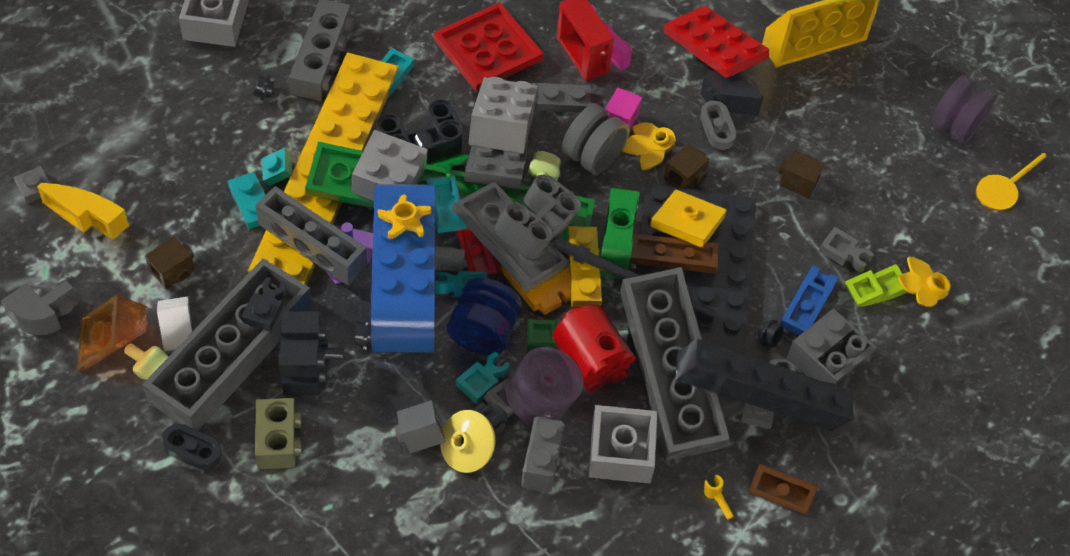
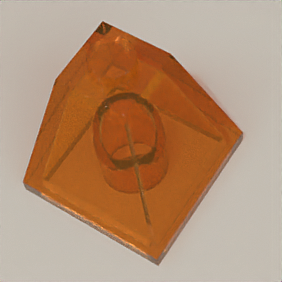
[77,294,148,372]

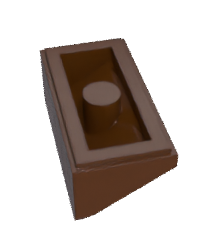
[749,463,818,515]

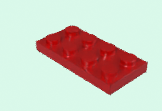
[664,5,770,78]

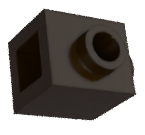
[664,143,710,189]
[778,150,825,198]
[144,236,195,290]

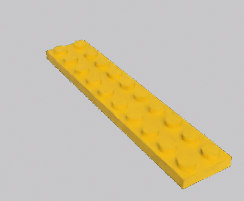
[248,52,398,286]

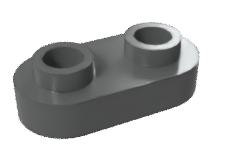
[700,101,737,150]

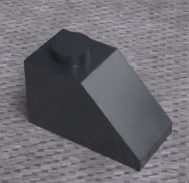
[700,70,764,116]

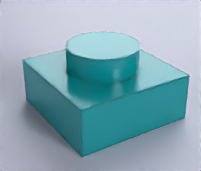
[262,148,292,186]

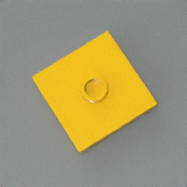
[650,189,727,247]

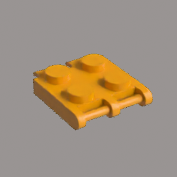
[501,244,571,315]

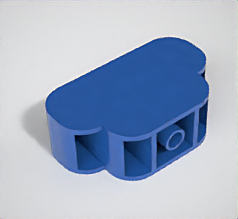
[371,184,435,353]

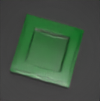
[527,319,557,351]

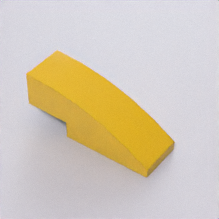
[37,183,129,241]

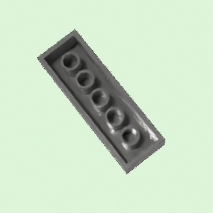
[142,258,312,431]
[620,267,730,461]

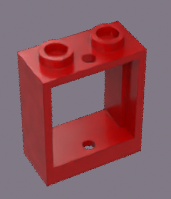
[556,0,614,82]

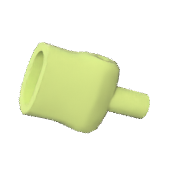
[527,151,561,181]
[124,343,169,380]

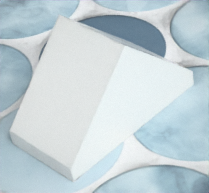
[157,297,193,354]

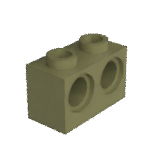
[255,398,302,470]

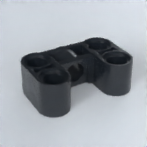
[376,99,463,163]

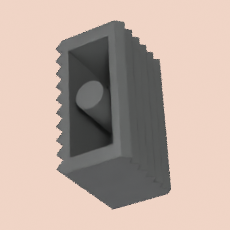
[521,417,565,493]

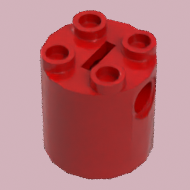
[552,304,636,393]

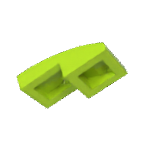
[845,264,908,307]

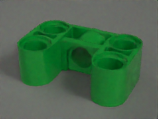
[600,187,640,279]

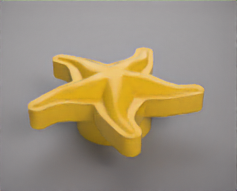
[378,194,431,239]

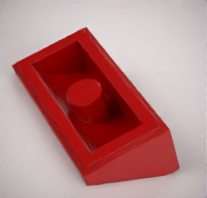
[456,227,503,276]

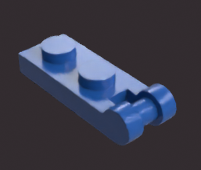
[780,265,839,336]

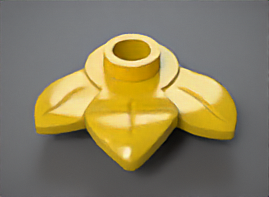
[622,122,676,170]
[898,256,951,307]

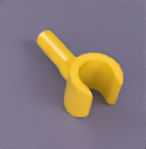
[704,475,734,520]

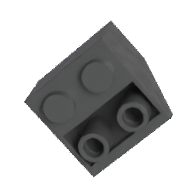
[786,308,877,384]

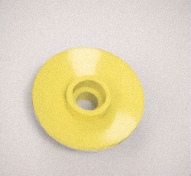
[440,410,495,473]

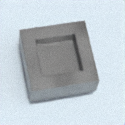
[14,166,50,204]

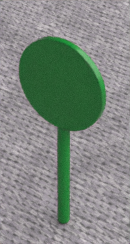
[428,154,469,179]

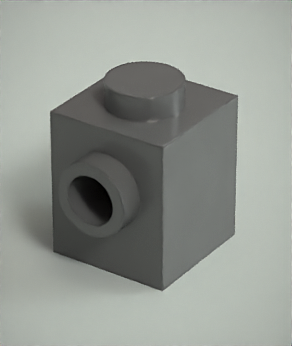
[394,400,445,453]

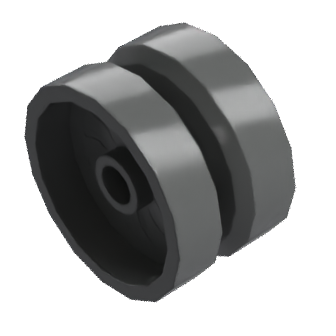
[561,103,630,175]

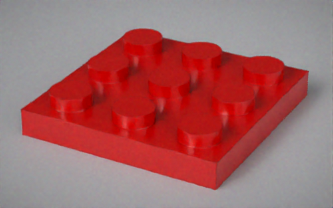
[434,2,543,92]

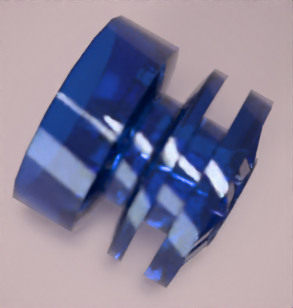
[447,277,522,355]

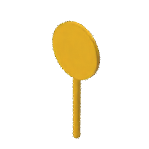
[976,153,1046,211]

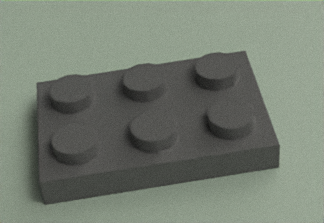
[464,139,529,189]

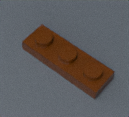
[630,233,719,274]

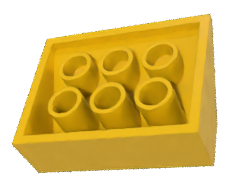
[762,0,880,67]

